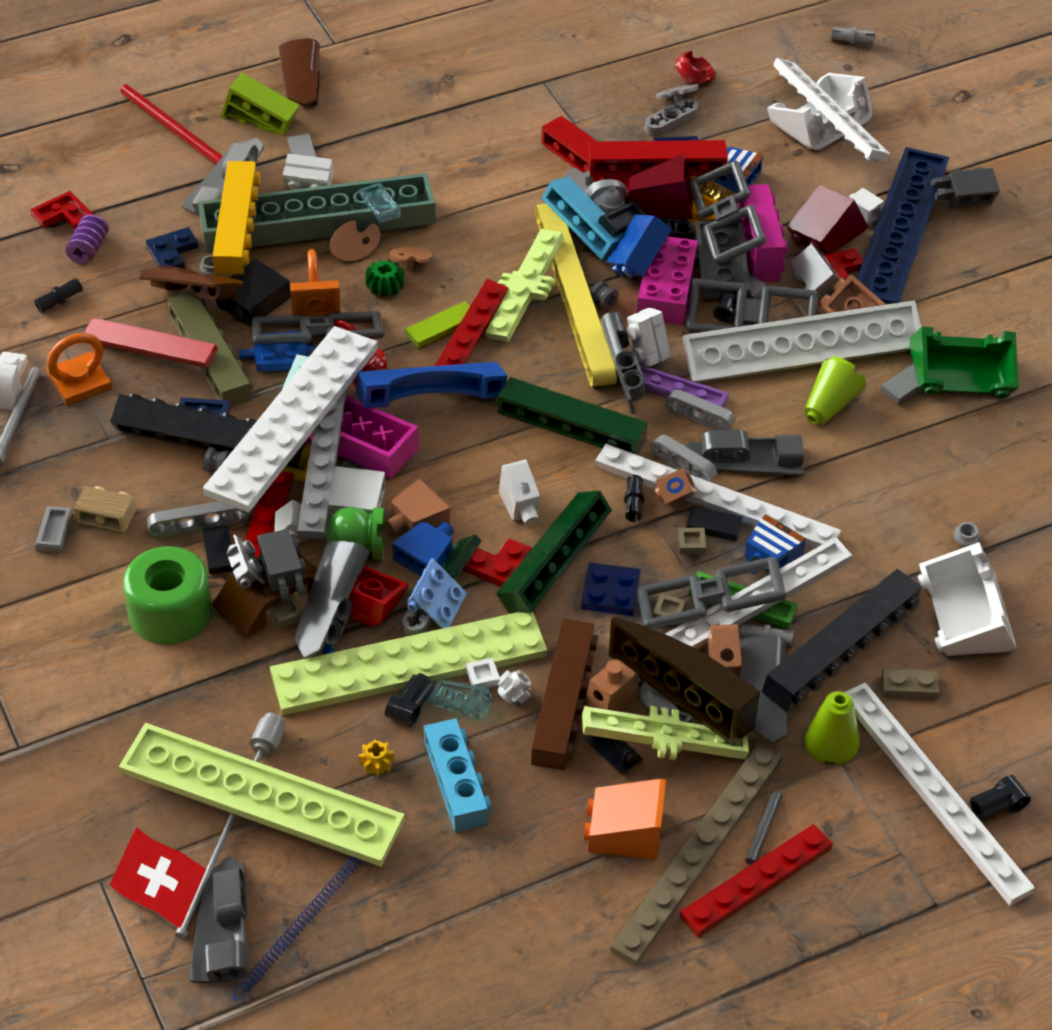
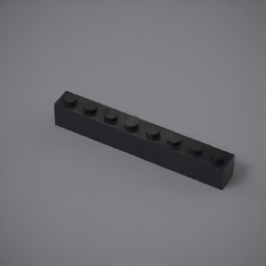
[110,393,312,471]
[761,569,922,712]

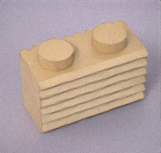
[74,486,136,533]

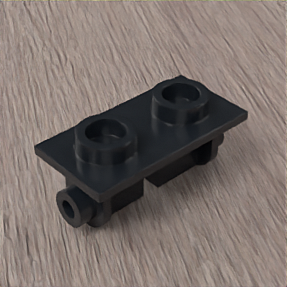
[585,735,643,775]

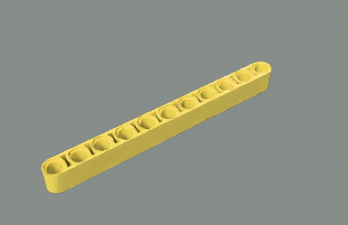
[535,204,617,387]

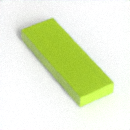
[405,301,470,349]

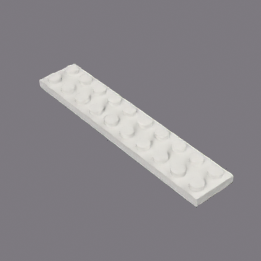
[682,300,921,383]
[203,326,378,513]

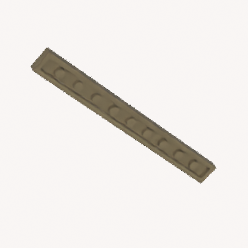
[610,744,782,967]

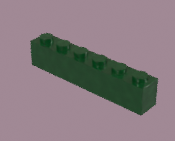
[498,377,648,455]
[496,490,612,614]

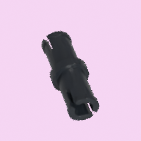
[34,278,83,313]
[624,474,645,522]

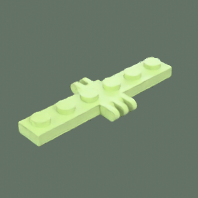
[485,229,564,343]
[582,706,749,760]

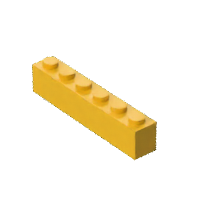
[213,161,261,274]

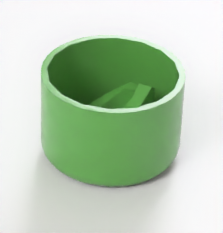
[123,546,213,644]

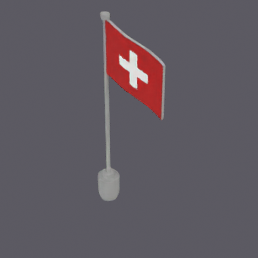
[109,713,285,939]

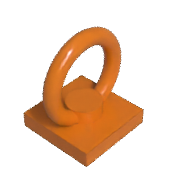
[290,249,340,317]
[46,333,112,406]

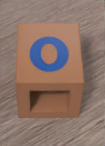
[655,468,698,505]

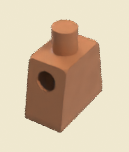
[385,479,450,535]
[706,624,742,677]
[584,659,639,712]

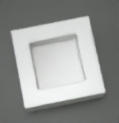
[466,658,500,691]

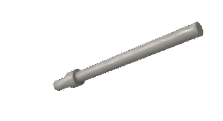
[0,367,41,467]

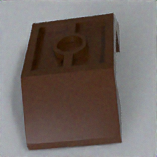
[212,554,317,639]

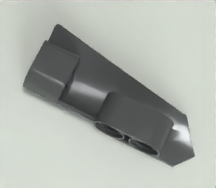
[600,312,646,414]
[685,430,805,476]
[294,541,370,659]
[739,636,787,744]
[189,856,247,983]

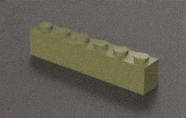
[168,291,253,407]

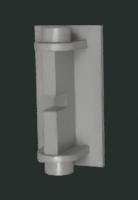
[227,534,265,588]

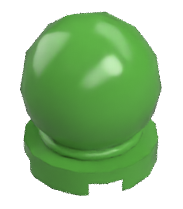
[325,507,385,560]

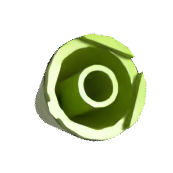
[804,356,867,425]
[804,691,860,765]

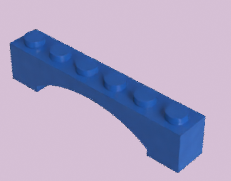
[355,362,508,408]

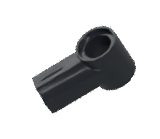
[385,673,434,728]
[969,775,1031,821]

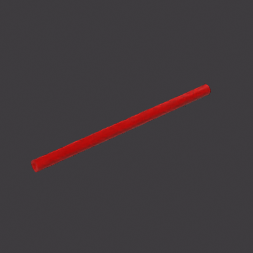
[120,84,223,165]

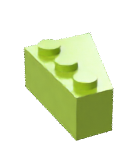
[220,72,299,136]

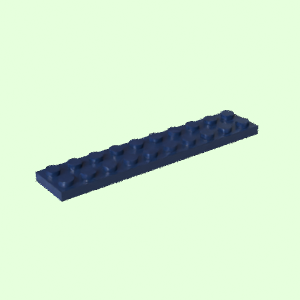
[857,147,949,305]

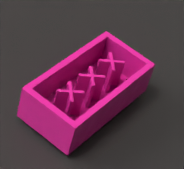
[738,184,788,282]
[637,237,698,325]
[310,396,420,479]

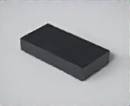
[598,201,647,237]
[686,506,742,541]
[202,525,234,574]

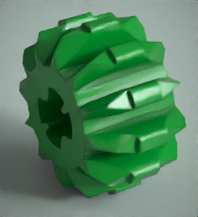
[365,259,405,297]

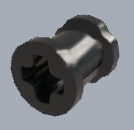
[713,291,737,323]

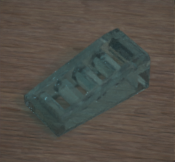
[428,679,492,721]

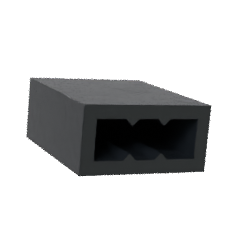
[216,259,291,327]

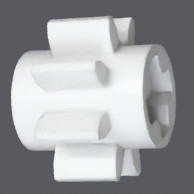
[498,670,531,704]

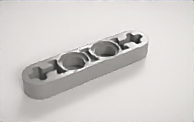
[147,501,249,537]

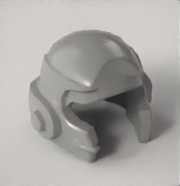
[584,179,628,214]

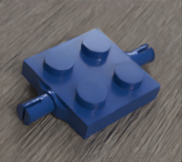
[239,331,318,372]

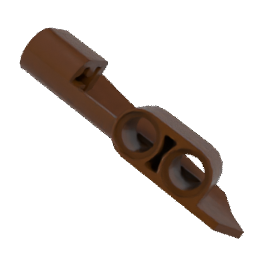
[278,38,320,107]
[139,265,244,300]

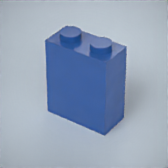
[606,215,672,278]

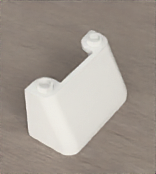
[767,73,873,150]
[918,542,1017,656]

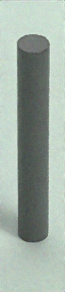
[745,791,783,865]

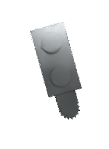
[930,167,1000,207]
[257,529,306,600]

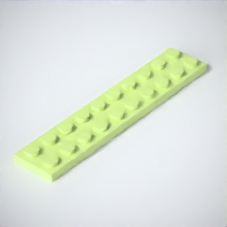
[270,611,547,716]
[119,723,405,867]

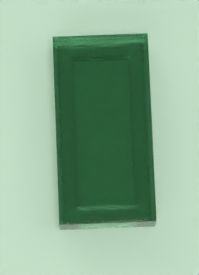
[441,535,482,578]

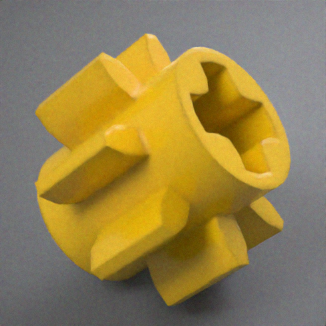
[359,740,394,776]

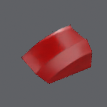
[348,566,409,628]

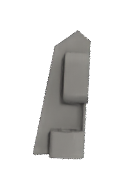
[182,137,264,215]

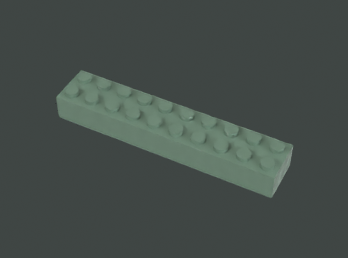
[198,173,436,253]

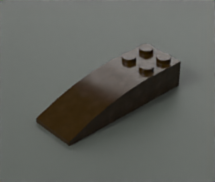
[609,617,760,746]

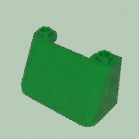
[910,327,1019,398]

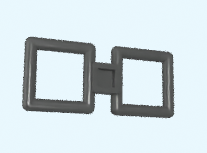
[689,160,766,264]
[686,278,819,333]
[251,311,385,345]
[637,557,786,629]

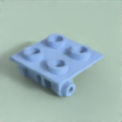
[407,558,467,629]

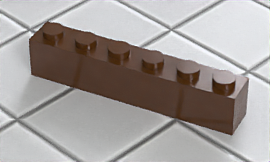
[531,618,599,770]

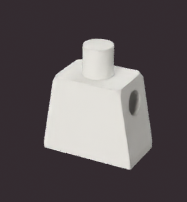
[499,459,540,526]

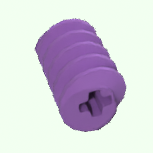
[65,215,109,265]

